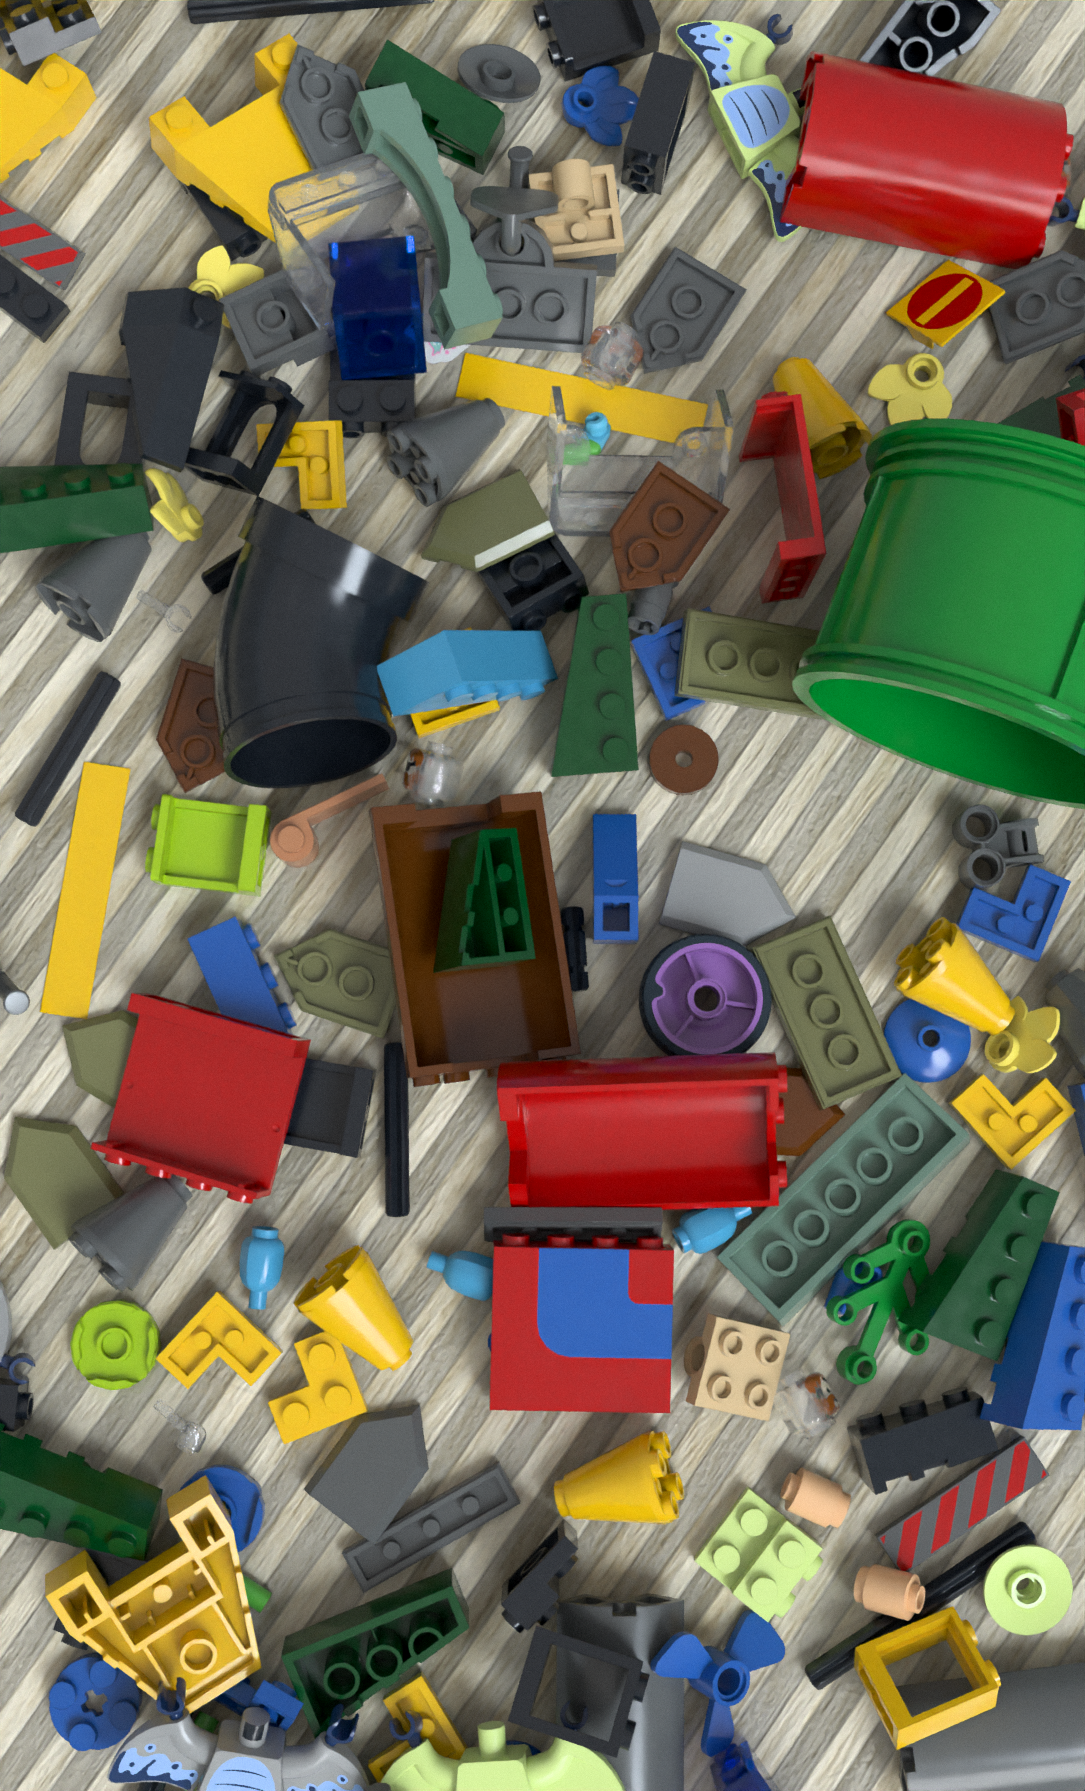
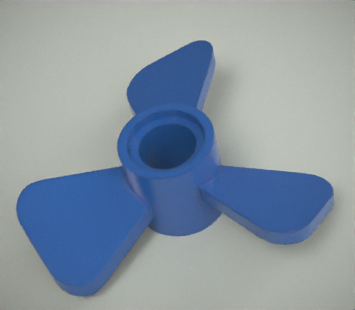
[650,1610,785,1757]

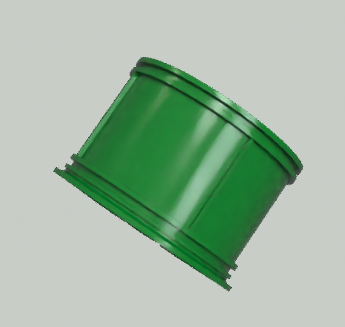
[792,418,1085,809]

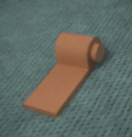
[270,773,389,868]

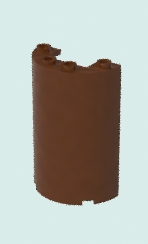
[369,791,581,1087]

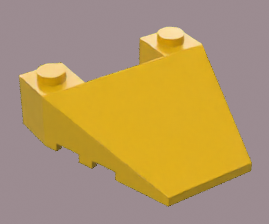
[149,33,358,251]
[0,53,97,184]
[45,1475,262,1714]

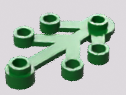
[826,1219,930,1385]

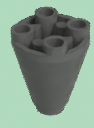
[386,398,505,507]
[68,1174,193,1292]

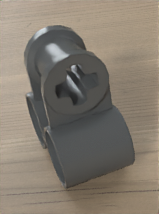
[952,804,1044,890]

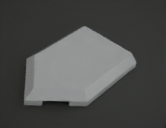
[659,841,796,947]

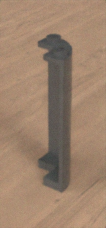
[556,1593,684,1791]
[896,1662,1085,1791]

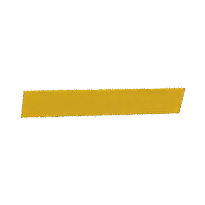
[455,353,708,449]
[40,762,131,1019]

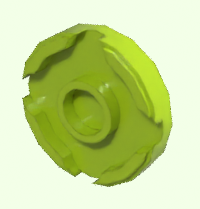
[70,1299,161,1390]

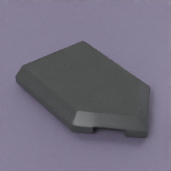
[279,44,379,185]
[630,247,747,374]
[988,250,1085,365]
[304,1405,429,1544]

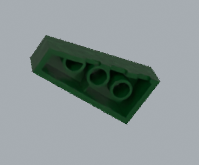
[0,463,154,554]
[550,594,639,777]
[897,1169,1060,1361]
[0,1423,163,1561]
[281,1568,469,1739]

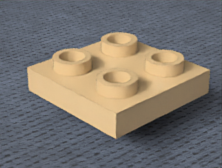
[529,159,624,261]
[683,1313,791,1421]

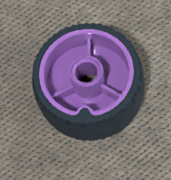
[638,934,772,1056]

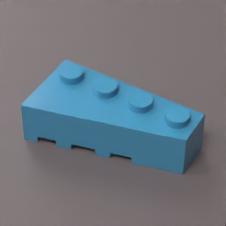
[377,630,558,717]

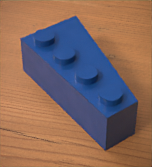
[980,1241,1085,1430]

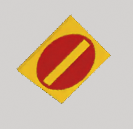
[886,259,1005,349]

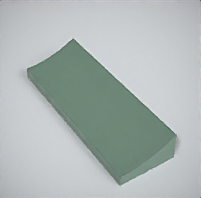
[717,1073,970,1327]

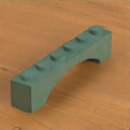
[349,82,503,350]

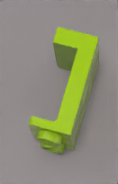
[145,794,272,897]

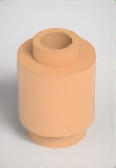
[780,1468,851,1528]
[854,1564,925,1621]

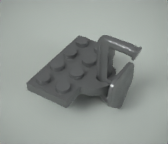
[422,146,597,354]

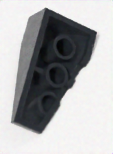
[855,0,1001,76]
[119,287,224,472]

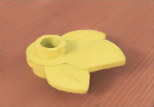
[188,245,264,330]
[867,353,952,425]
[145,468,204,542]
[985,996,1060,1074]

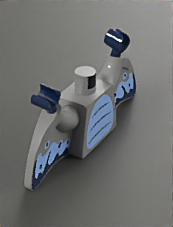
[107,1677,369,1791]

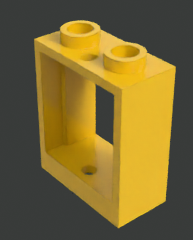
[854,1606,1001,1750]

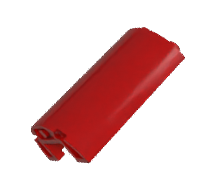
[780,51,1074,270]
[497,1052,787,1210]

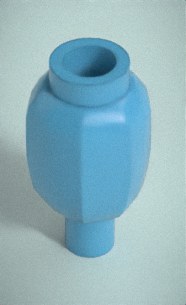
[672,1207,752,1254]
[239,1226,284,1310]
[427,1250,493,1301]

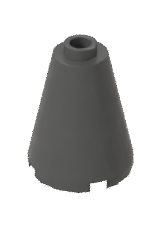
[35,532,152,642]

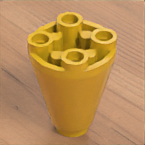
[894,917,1015,1035]
[554,1431,684,1524]

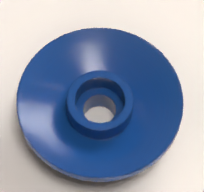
[883,999,971,1083]

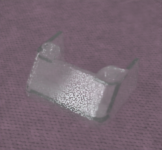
[267,153,477,331]
[547,386,734,537]

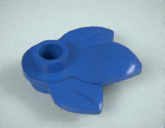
[561,66,639,146]

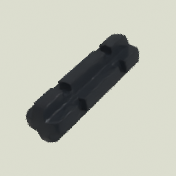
[560,906,589,992]

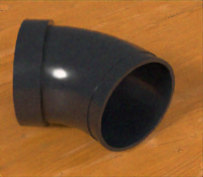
[213,496,430,789]

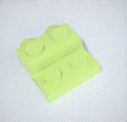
[694,1486,823,1622]

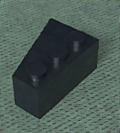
[847,1387,998,1495]

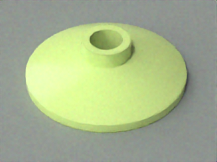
[983,1544,1073,1635]

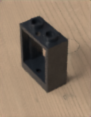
[621,51,695,195]
[508,1626,650,1758]

